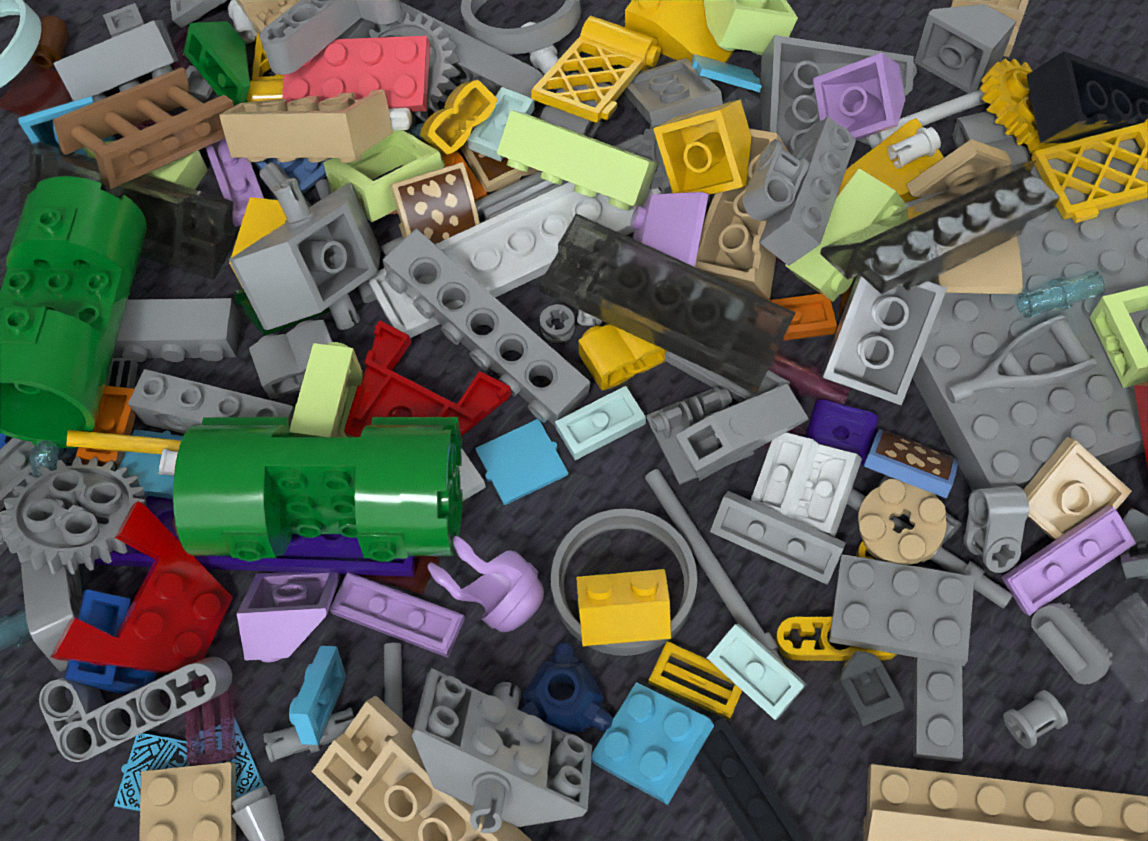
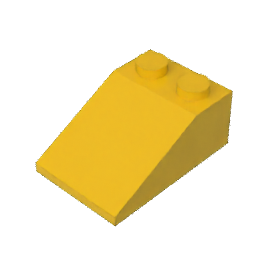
[625,0,736,64]

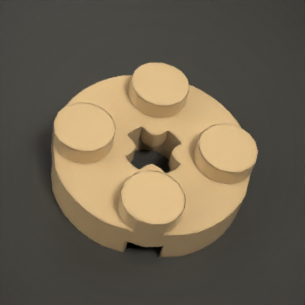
[858,479,947,565]

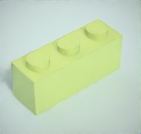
[785,168,907,302]

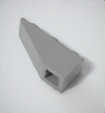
[675,384,808,481]

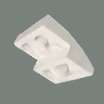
[751,433,862,537]

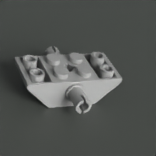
[229,178,381,330]
[412,668,592,833]

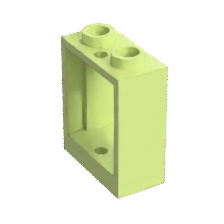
[323,130,444,222]
[1089,286,1148,388]
[289,342,363,437]

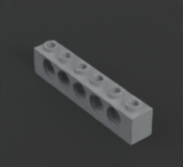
[383,228,590,427]

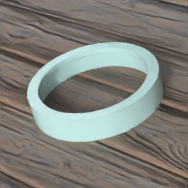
[0,0,41,88]

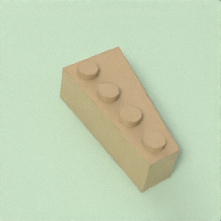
[219,89,393,163]
[690,129,790,301]

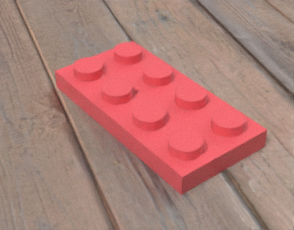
[282,36,430,112]

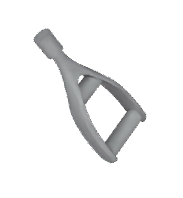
[945,315,1097,403]

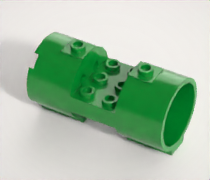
[0,176,147,448]
[173,417,463,562]

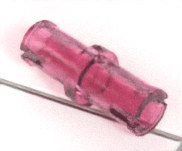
[770,353,852,405]

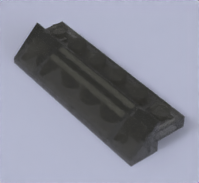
[20,142,239,279]
[820,161,1060,294]
[539,213,795,392]

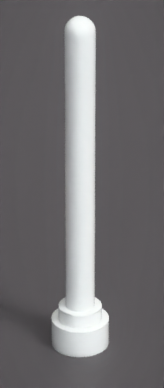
[866,90,986,148]

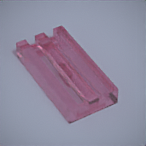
[185,674,237,766]

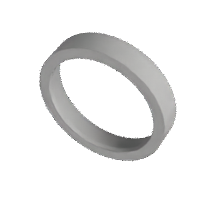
[461,0,581,54]
[551,509,697,656]

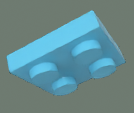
[591,682,714,805]

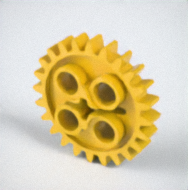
[980,59,1063,154]

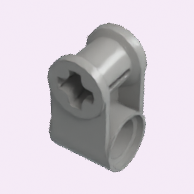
[743,139,809,221]
[964,485,1029,573]

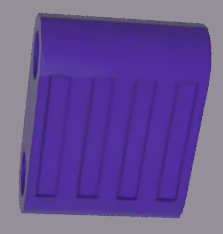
[805,400,879,465]

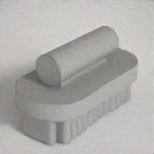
[1031,602,1113,684]

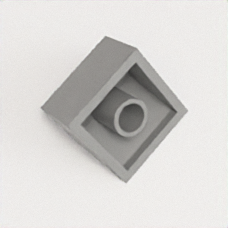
[914,4,1016,93]

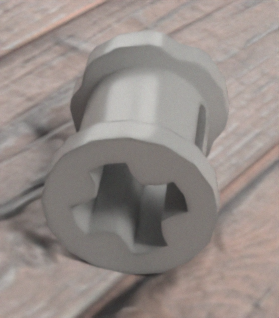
[1003,690,1068,749]

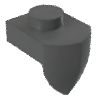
[1120,508,1148,579]
[840,651,904,727]

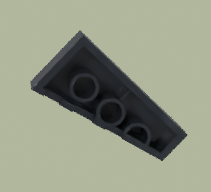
[1026,51,1148,143]

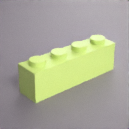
[497,110,658,211]

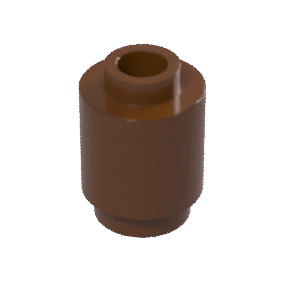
[30,15,69,69]

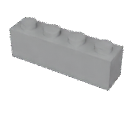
[113,298,241,362]

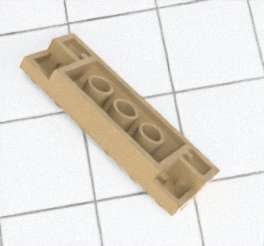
[312,696,532,841]
[863,764,1148,841]

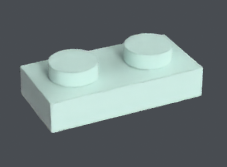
[467,87,535,161]
[555,386,646,460]
[707,624,807,719]

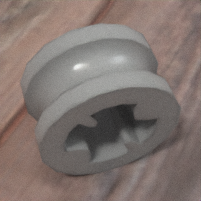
[540,304,575,343]

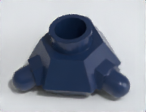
[519,641,613,732]

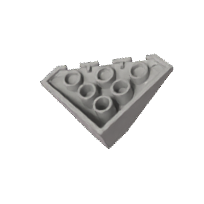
[760,35,914,155]

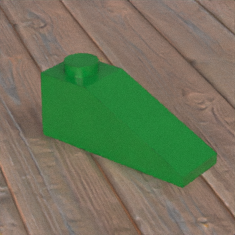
[184,21,250,106]

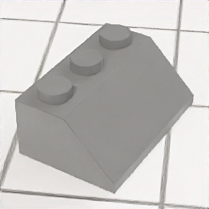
[54,20,178,102]
[821,259,947,405]

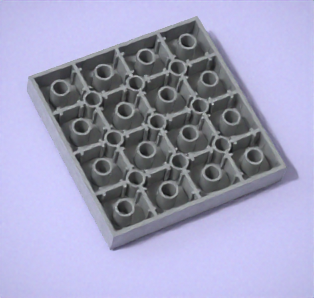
[857,138,1148,491]

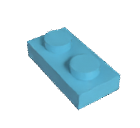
[289,646,347,745]

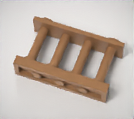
[53,67,234,189]

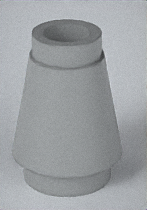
[232,786,285,841]

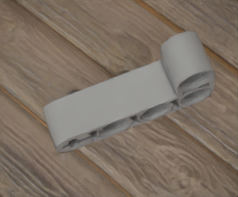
[260,0,402,75]
[21,560,83,671]
[39,656,232,762]

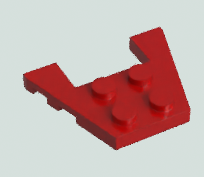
[344,320,512,437]
[50,501,233,674]

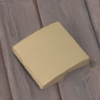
[929,218,1023,294]

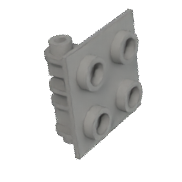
[646,387,754,485]

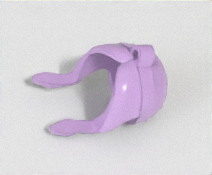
[428,536,544,632]

